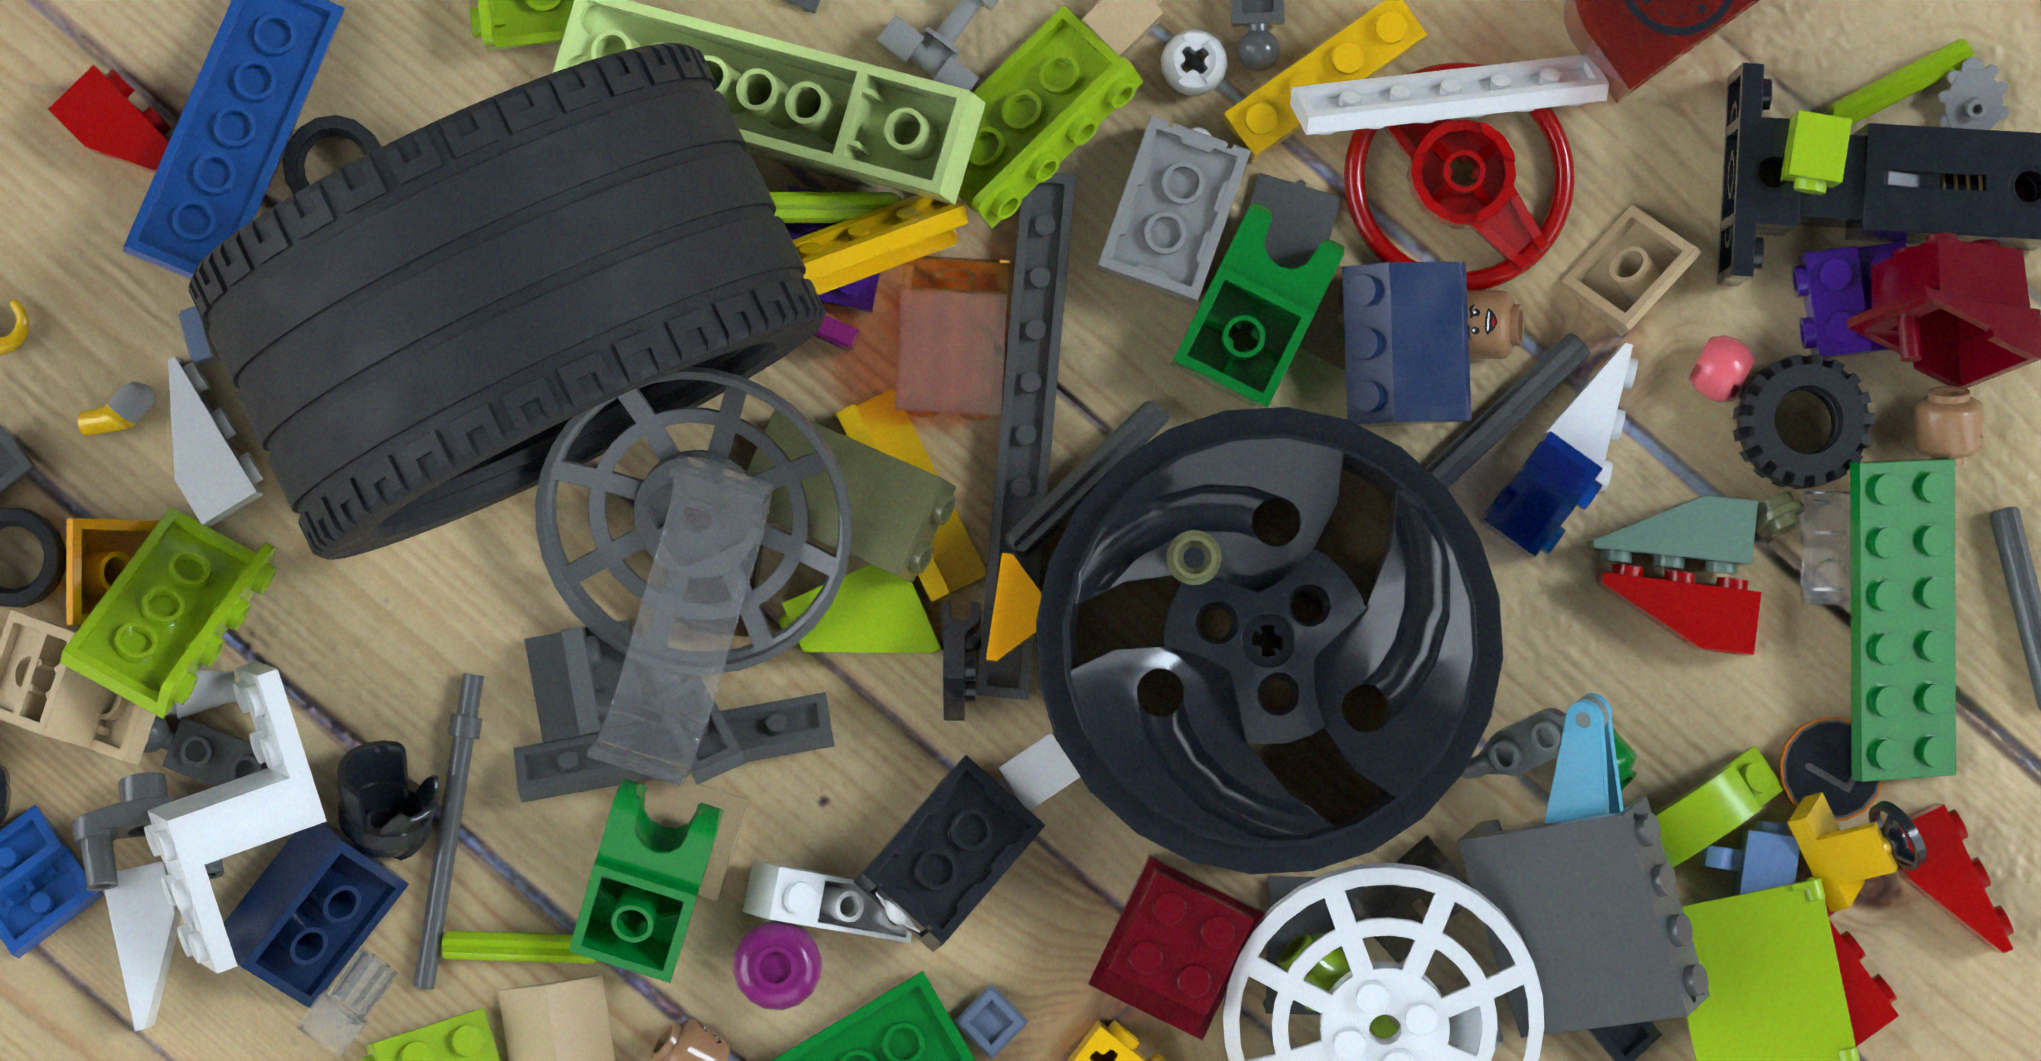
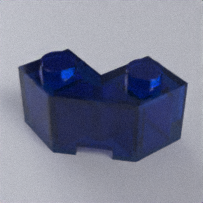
[1479,431,1603,558]

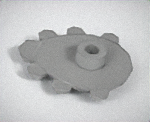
[1938,57,2009,130]

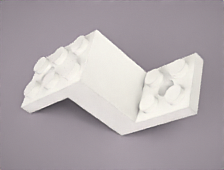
[144,661,326,974]

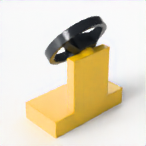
[1787,792,1927,912]

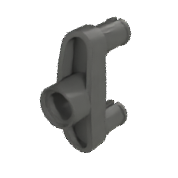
[72,772,224,891]

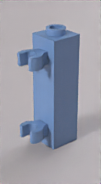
[1700,820,1800,896]

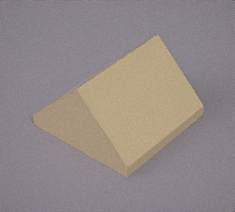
[1561,204,1701,337]
[643,776,750,901]
[498,975,616,1061]

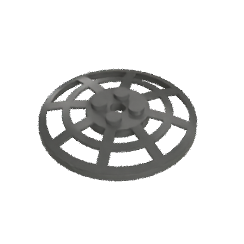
[535,367,853,674]

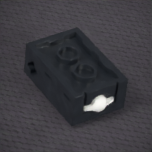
[853,755,1046,952]

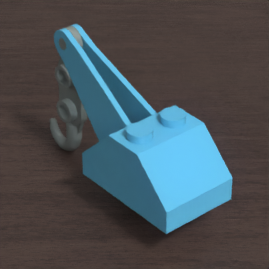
[1460,693,1624,824]

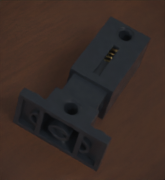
[1717,63,2041,286]

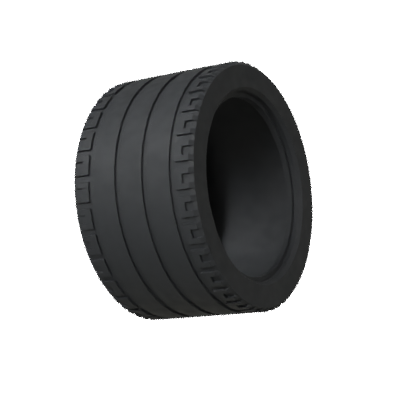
[188,43,826,560]

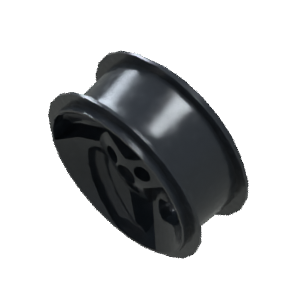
[1036,407,1503,874]

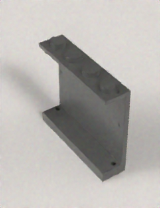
[1457,796,1710,1038]

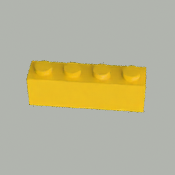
[1221,0,1427,163]

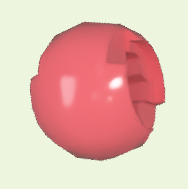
[1689,335,1755,402]

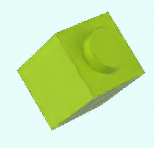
[1781,110,1852,195]

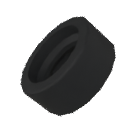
[283,115,382,195]
[0,507,66,608]

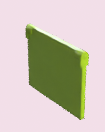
[1682,877,1860,1061]

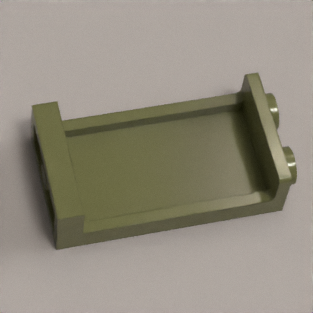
[746,409,956,583]

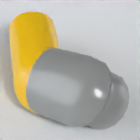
[78,381,155,437]

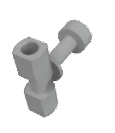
[876,0,999,91]

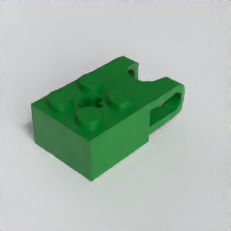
[1170,202,1344,408]
[569,778,724,983]

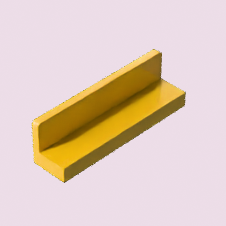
[792,195,968,295]
[836,389,987,603]

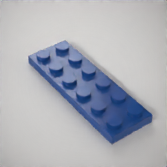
[123,0,345,279]

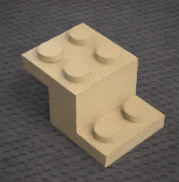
[0,610,156,766]

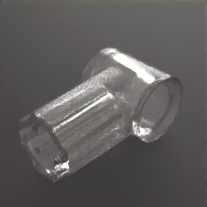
[297,947,398,1059]

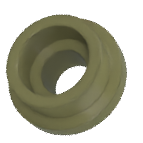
[1755,491,1805,537]
[1166,530,1222,585]

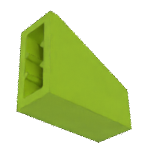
[778,564,942,654]

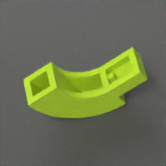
[1652,745,1784,868]

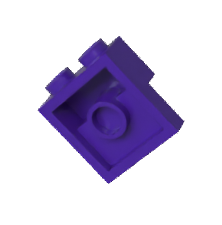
[1792,241,1906,359]

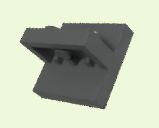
[524,620,648,743]

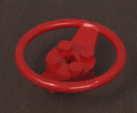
[1344,62,1575,291]

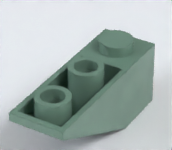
[1587,495,1758,574]

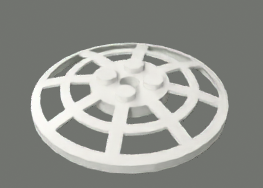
[1223,862,1544,1061]

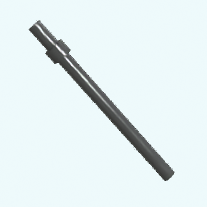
[413,673,484,990]

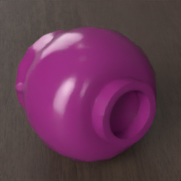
[733,921,822,1010]

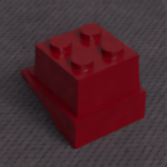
[1847,232,2041,388]
[1088,855,1264,1041]

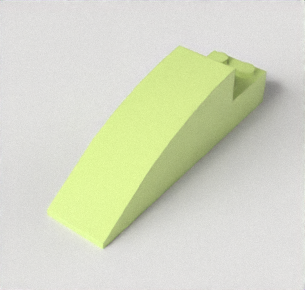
[553,0,986,205]

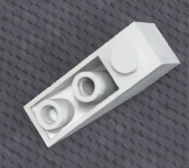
[1528,343,1638,501]
[168,356,264,527]
[743,860,912,943]

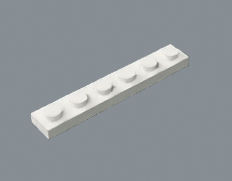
[1290,54,1609,135]

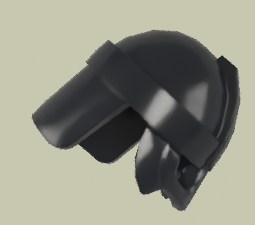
[337,740,439,861]

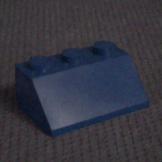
[1342,262,1472,427]
[224,821,409,1009]

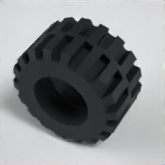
[1733,354,1875,489]

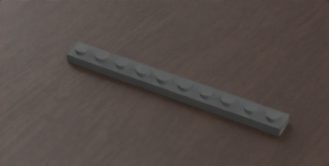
[976,173,1076,700]

